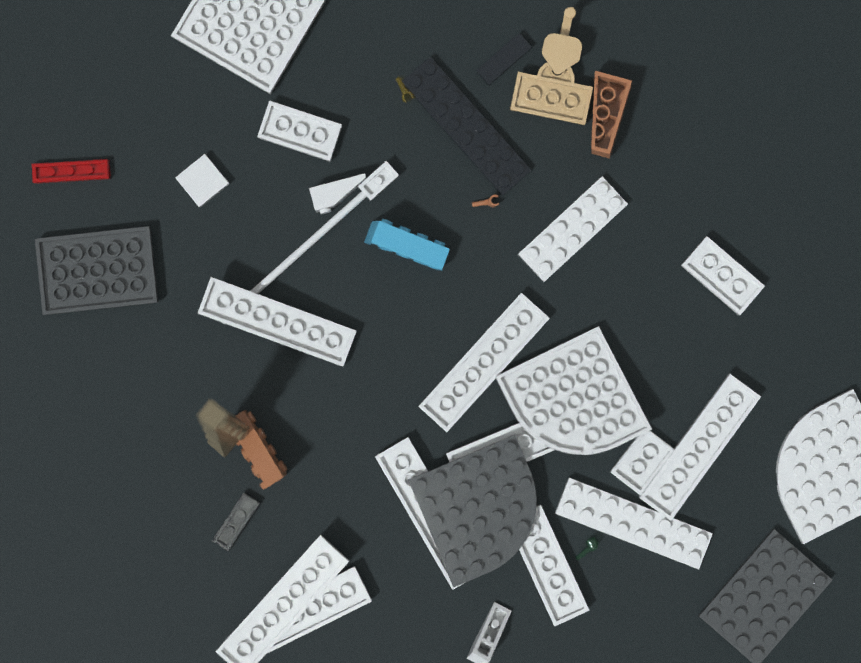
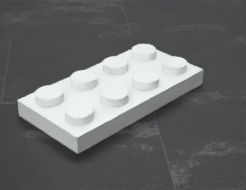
[257,101,342,162]
[681,236,765,315]

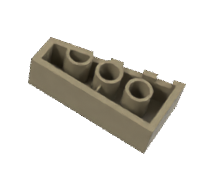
[197,399,250,458]

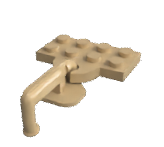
[510,7,593,125]

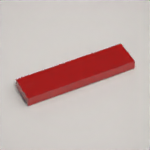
[32,159,110,184]

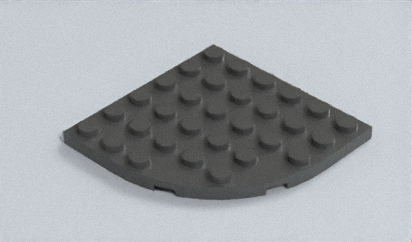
[408,435,536,588]

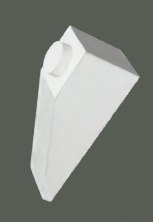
[309,173,366,214]
[467,602,511,663]

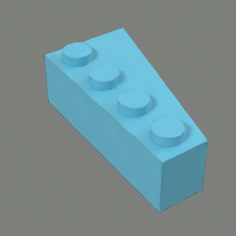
[364,219,450,270]

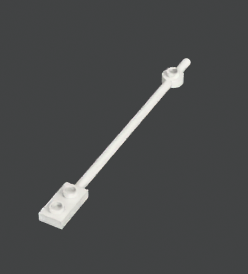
[223,161,399,324]

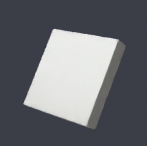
[175,154,229,208]

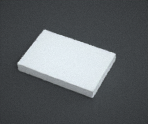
[610,431,674,496]

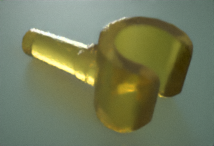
[396,77,413,103]

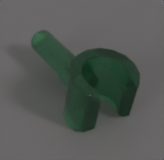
[576,537,598,561]

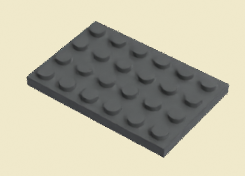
[35,226,159,315]
[698,529,832,663]

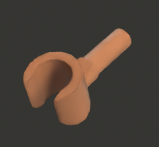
[472,195,500,207]

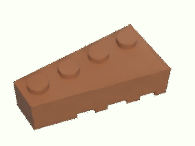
[591,71,632,159]
[236,410,287,490]

